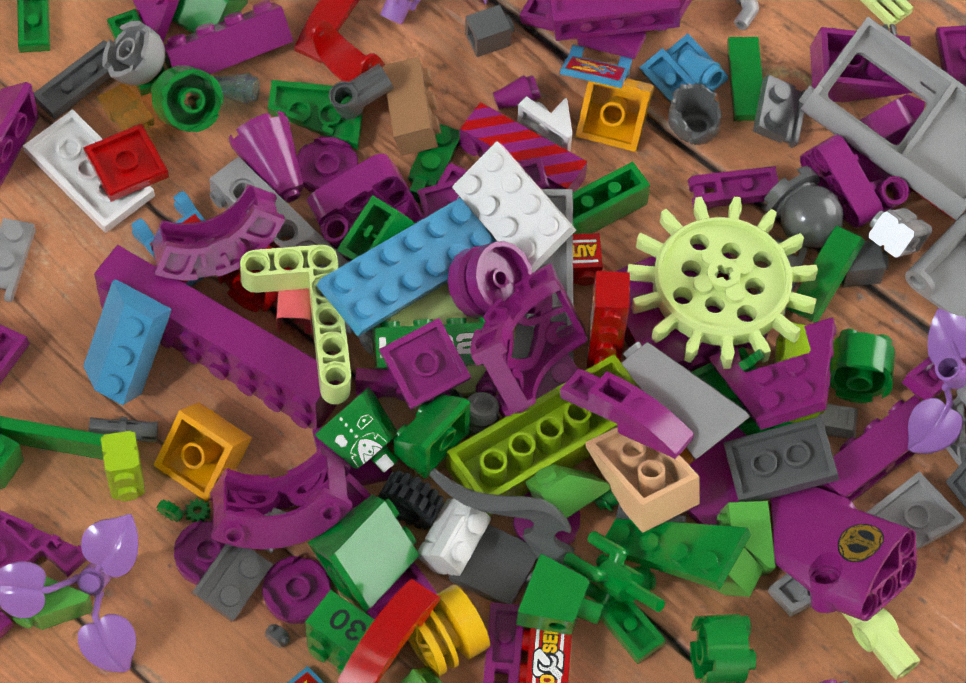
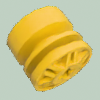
[408,584,490,677]

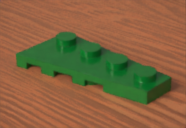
[604,518,751,590]

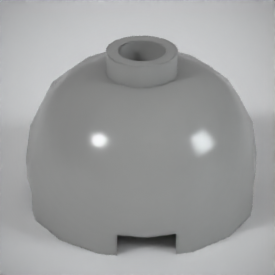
[102,21,165,85]

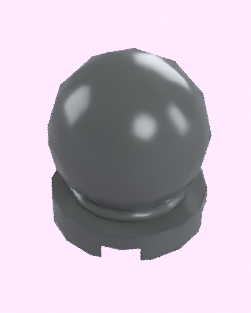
[762,166,843,249]

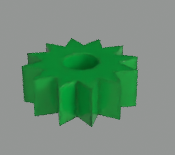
[738,349,765,371]
[184,498,211,523]
[156,499,184,522]

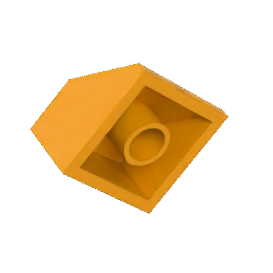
[575,78,654,152]
[153,402,252,502]

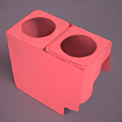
[276,288,315,344]

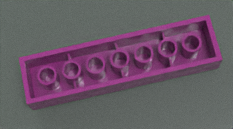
[94,244,339,429]

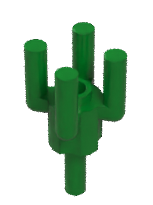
[563,531,665,612]

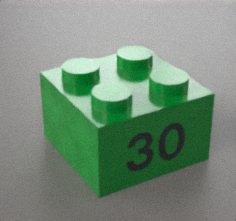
[305,590,375,675]

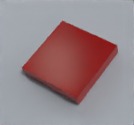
[83,123,169,202]

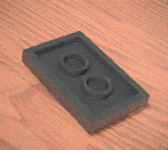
[723,416,839,502]

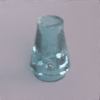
[214,73,260,104]

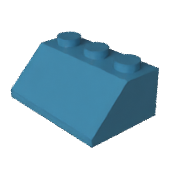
[83,279,172,405]

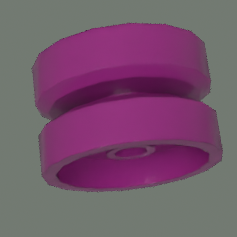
[448,241,532,319]

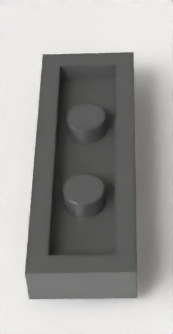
[33,40,111,120]

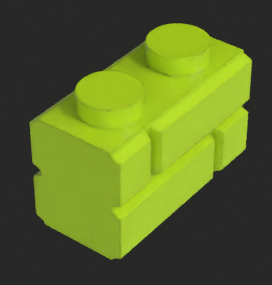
[101,431,145,501]

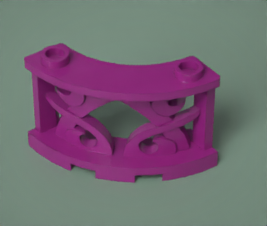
[151,185,285,280]
[470,263,588,416]
[210,446,352,549]

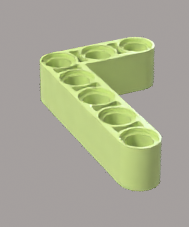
[240,245,351,404]

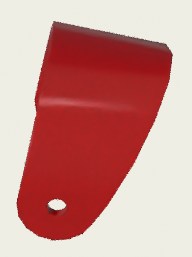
[311,20,385,82]

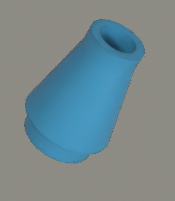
[678,50,724,91]

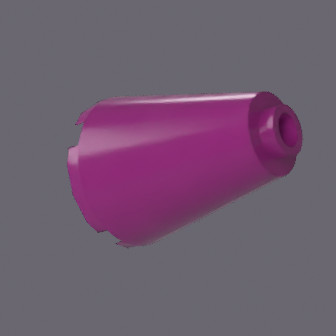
[229,111,304,203]

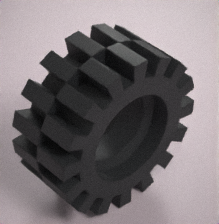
[378,471,444,529]

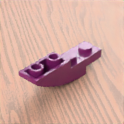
[519,0,647,59]
[560,368,694,459]

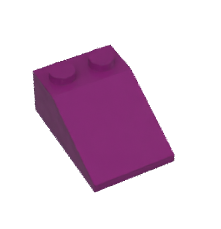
[810,27,913,103]

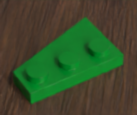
[268,80,364,150]

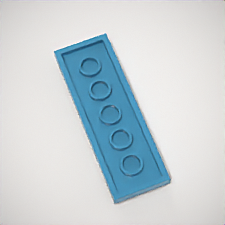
[316,198,497,337]

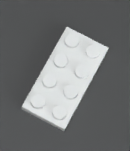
[23,109,155,233]
[452,141,576,273]

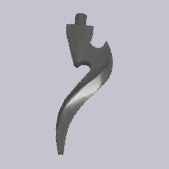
[429,468,578,573]

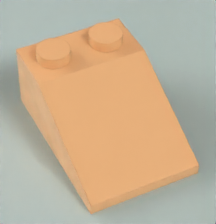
[586,427,700,533]

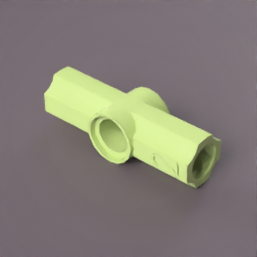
[842,608,920,680]

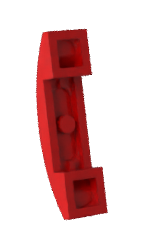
[294,0,359,63]
[337,579,441,683]

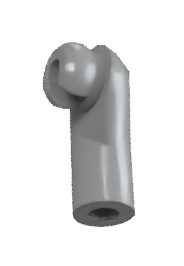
[734,0,759,30]

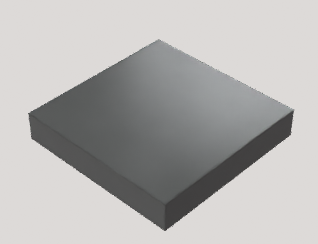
[449,525,538,604]

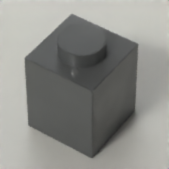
[465,5,515,57]
[842,240,889,288]

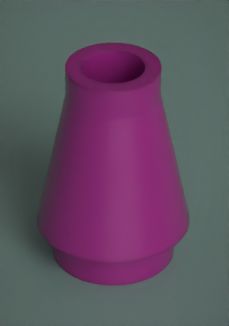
[493,75,541,110]

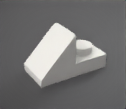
[517,96,572,152]

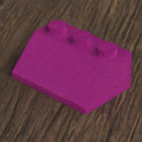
[0,82,39,187]

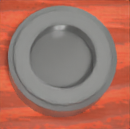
[467,392,499,426]

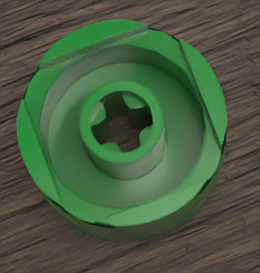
[151,65,224,132]
[829,329,895,403]
[690,614,756,683]

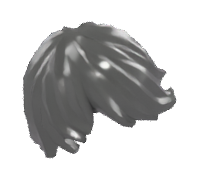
[668,83,722,145]

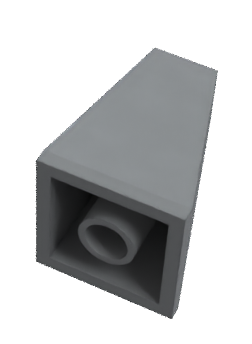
[621,341,750,459]

